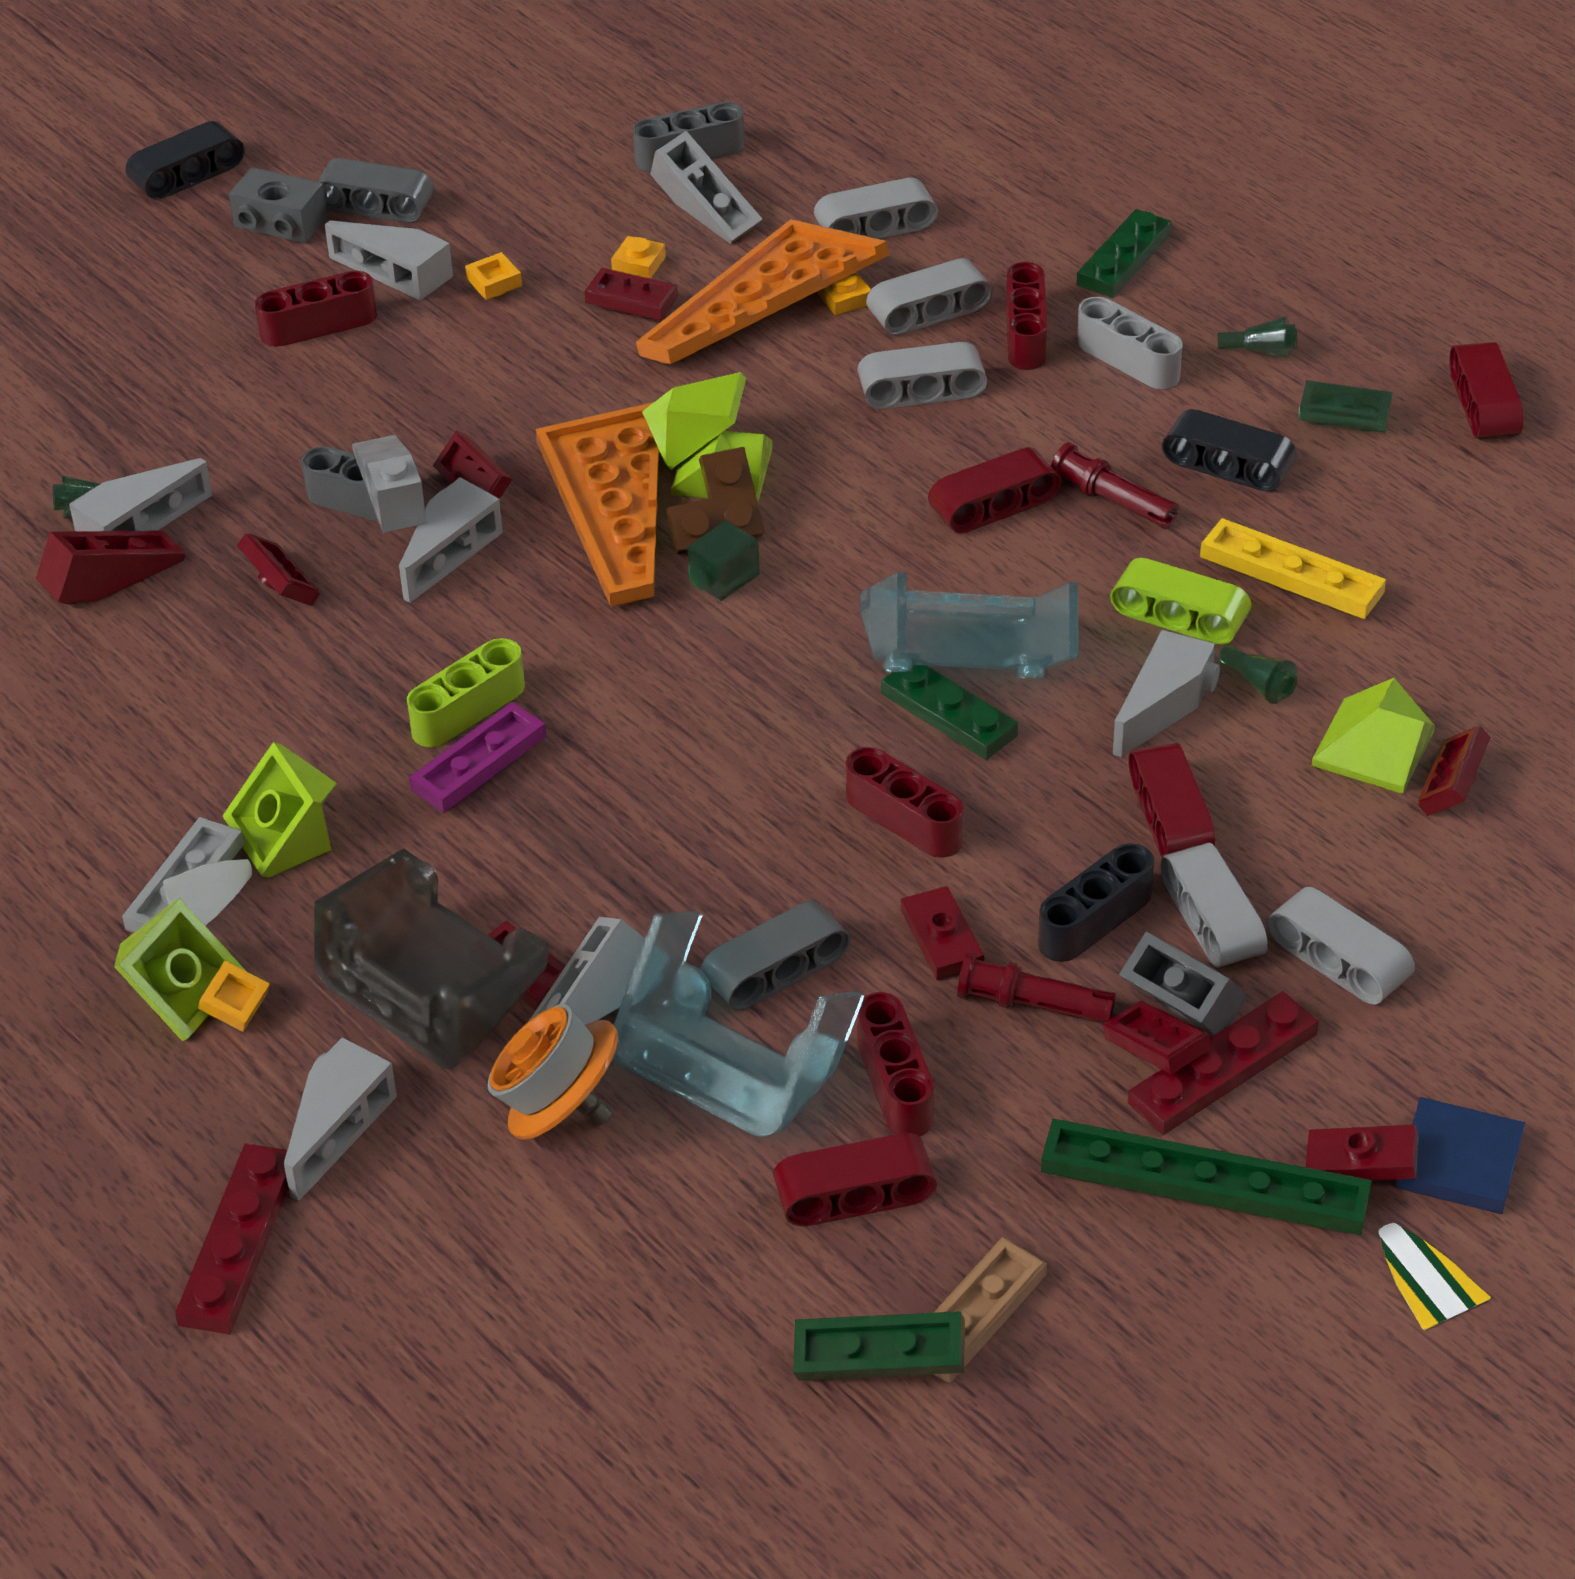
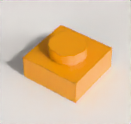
[611,236,666,279]
[465,252,522,300]
[817,272,871,316]
[198,961,270,1032]

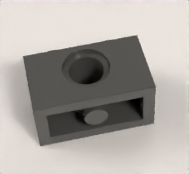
[229,167,328,243]
[1119,931,1247,1036]

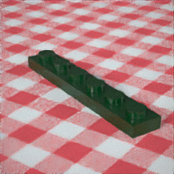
[1041,1118,1372,1235]

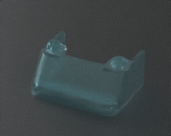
[860,573,1078,678]
[613,911,865,1137]

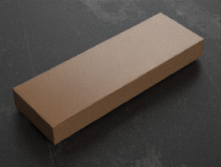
[934,1237,1047,1384]

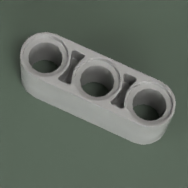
[814,177,938,239]
[866,258,993,336]
[1077,297,1183,389]
[857,342,987,409]
[1160,843,1268,968]
[1267,887,1415,1005]

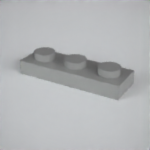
[122,817,244,932]

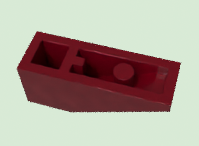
[36,530,186,605]

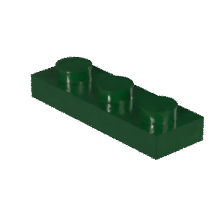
[1076,209,1172,298]
[881,657,1018,760]
[793,1311,965,1381]

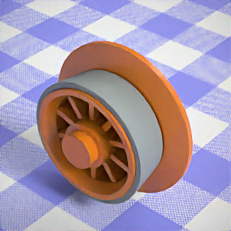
[488,1004,618,1140]

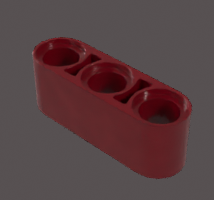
[1006,261,1047,370]
[255,270,377,347]
[1449,342,1523,438]
[928,447,1062,534]
[1128,742,1215,857]
[846,747,964,858]
[857,992,934,1137]
[773,1133,937,1227]

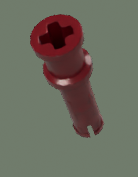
[1051,442,1179,529]
[957,952,1116,1024]

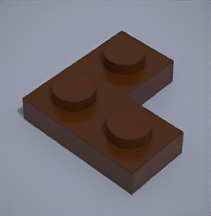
[666,447,765,554]

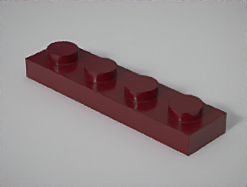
[1128,991,1319,1135]
[175,1143,289,1335]

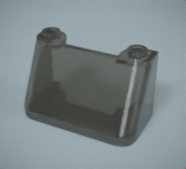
[314,848,548,1069]

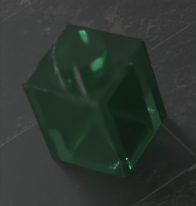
[688,520,760,601]

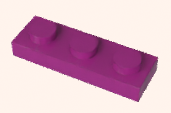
[409,702,547,813]

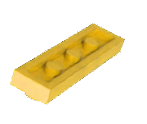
[1200,518,1386,619]

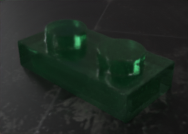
[1298,380,1393,433]

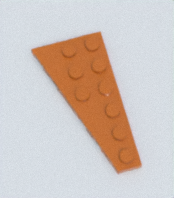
[636,219,889,364]
[535,402,660,607]

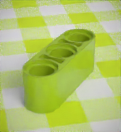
[1110,558,1252,645]
[407,638,525,747]

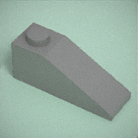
[650,131,763,244]
[325,221,453,301]
[352,435,427,533]
[69,458,212,531]
[399,478,503,603]
[1113,630,1220,757]
[528,917,665,1025]
[284,1037,397,1201]

